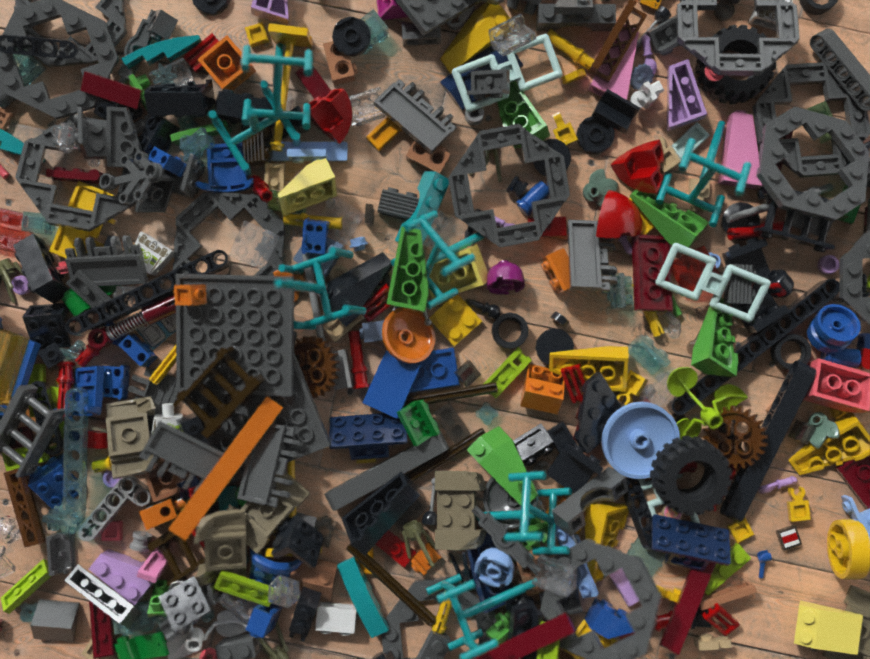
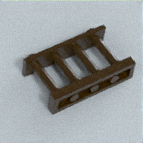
[173,346,266,438]
[147,502,219,586]

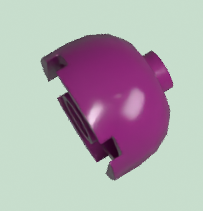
[486,260,525,295]

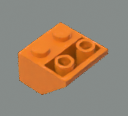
[540,248,570,293]
[520,364,565,415]

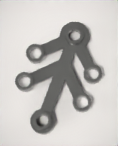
[99,151,164,205]

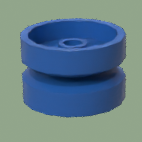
[807,304,861,354]

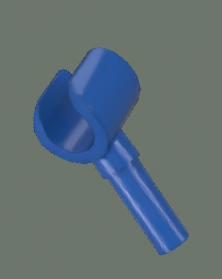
[757,550,772,578]

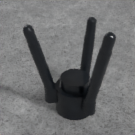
[449,552,475,584]

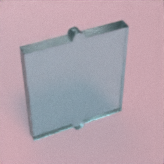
[626,537,667,577]

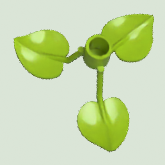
[667,367,748,440]

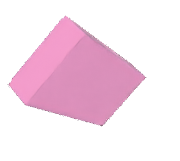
[137,551,168,583]

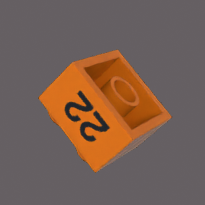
[197,35,256,90]

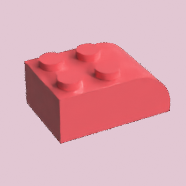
[803,358,870,413]

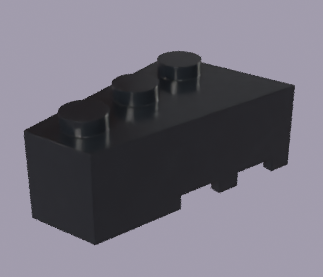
[143,79,215,118]
[214,89,275,128]
[13,234,71,304]

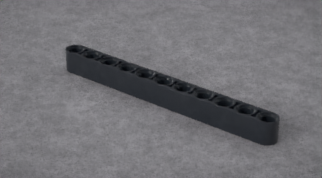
[667,279,839,415]

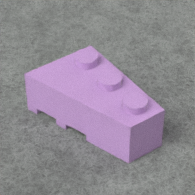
[667,59,707,132]
[89,549,165,606]

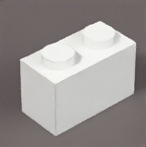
[315,602,357,636]

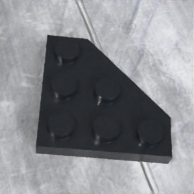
[574,372,622,454]

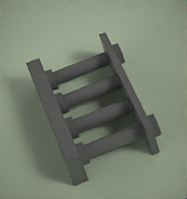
[0,384,66,478]

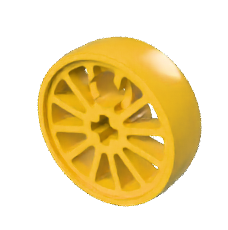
[827,519,870,580]

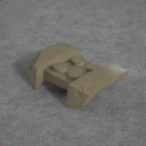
[106,396,159,479]
[435,471,487,550]
[227,472,310,554]
[194,509,247,586]
[822,585,870,659]

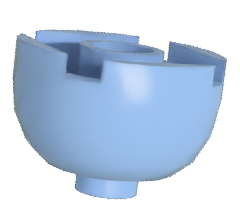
[474,548,515,587]

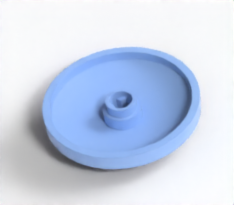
[601,402,680,479]

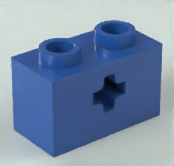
[245,602,283,638]

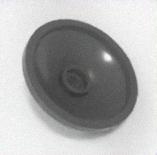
[483,477,538,528]

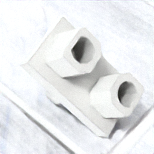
[630,80,664,109]

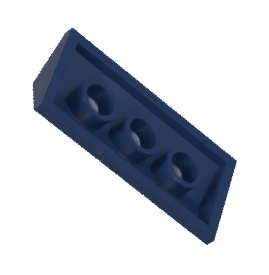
[440,38,523,111]
[465,528,513,613]

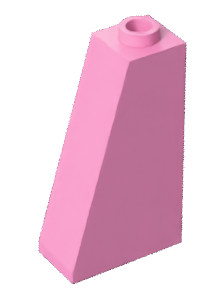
[588,24,639,99]
[718,110,762,189]

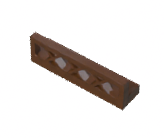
[588,0,647,83]
[4,468,46,547]

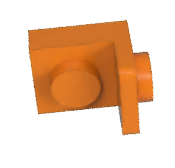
[174,284,207,306]
[411,542,441,576]

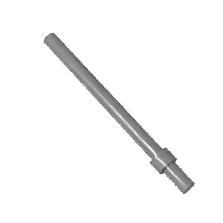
[726,183,833,223]
[302,254,329,347]

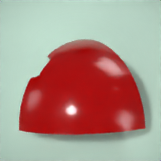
[301,88,352,144]
[611,139,664,193]
[596,190,643,238]

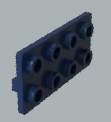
[329,413,407,460]
[652,514,731,571]

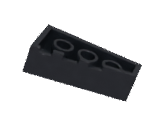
[342,471,420,555]

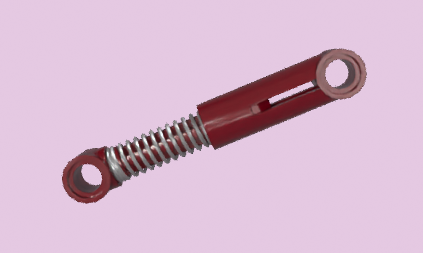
[87,293,176,348]

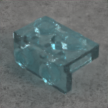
[627,335,671,375]

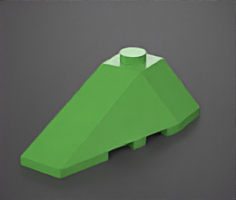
[630,190,709,248]
[387,226,429,312]
[691,298,738,377]
[467,426,538,506]

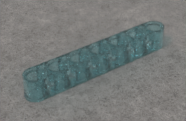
[63,387,88,525]

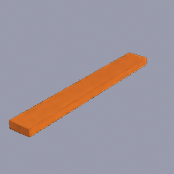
[168,396,283,541]

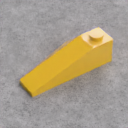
[440,2,514,74]
[549,346,629,392]
[788,412,870,475]
[585,501,629,583]

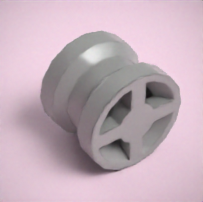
[465,107,484,126]
[129,531,153,552]

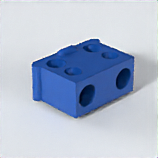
[148,146,187,177]
[301,217,329,254]
[119,334,158,367]
[103,365,130,400]

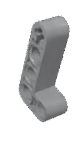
[78,476,153,541]

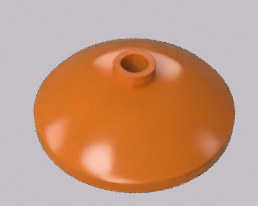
[382,307,435,364]

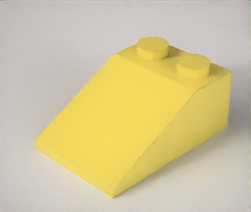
[278,158,337,216]
[425,244,488,299]
[794,600,863,655]

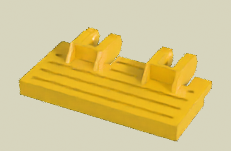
[49,181,116,258]

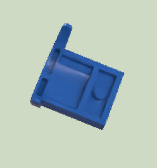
[195,142,253,193]
[54,366,105,416]
[249,547,303,597]

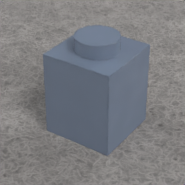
[359,321,384,343]

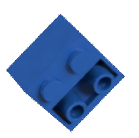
[584,598,634,639]

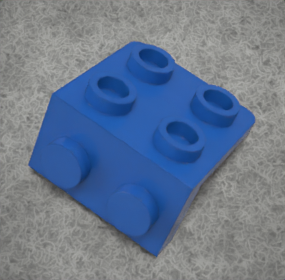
[28,453,85,510]

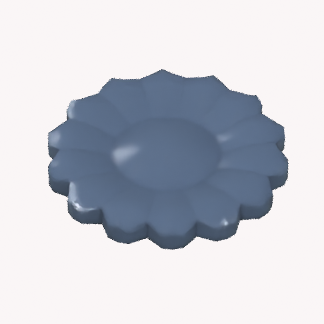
[630,64,654,90]

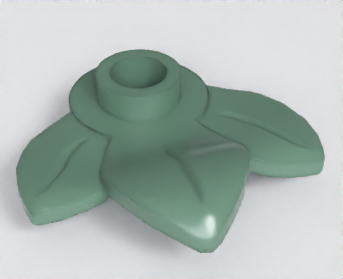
[583,169,618,207]
[805,412,839,449]

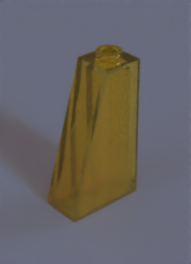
[0,329,29,406]

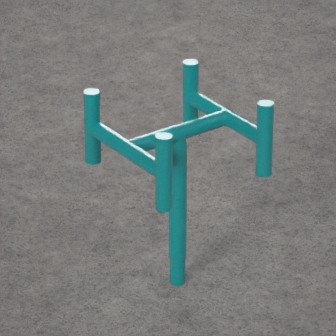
[241,43,313,130]
[208,80,301,176]
[655,121,752,228]
[391,210,485,310]
[275,247,367,330]
[476,471,572,555]
[425,574,538,659]

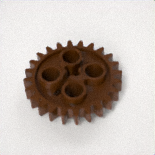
[294,336,341,398]
[702,405,769,469]

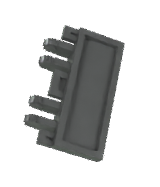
[374,79,457,154]
[567,220,618,292]
[65,235,149,286]
[127,367,180,436]
[139,420,224,494]
[237,423,303,507]

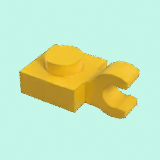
[552,112,578,145]

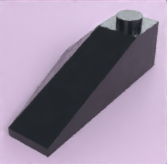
[317,252,393,327]

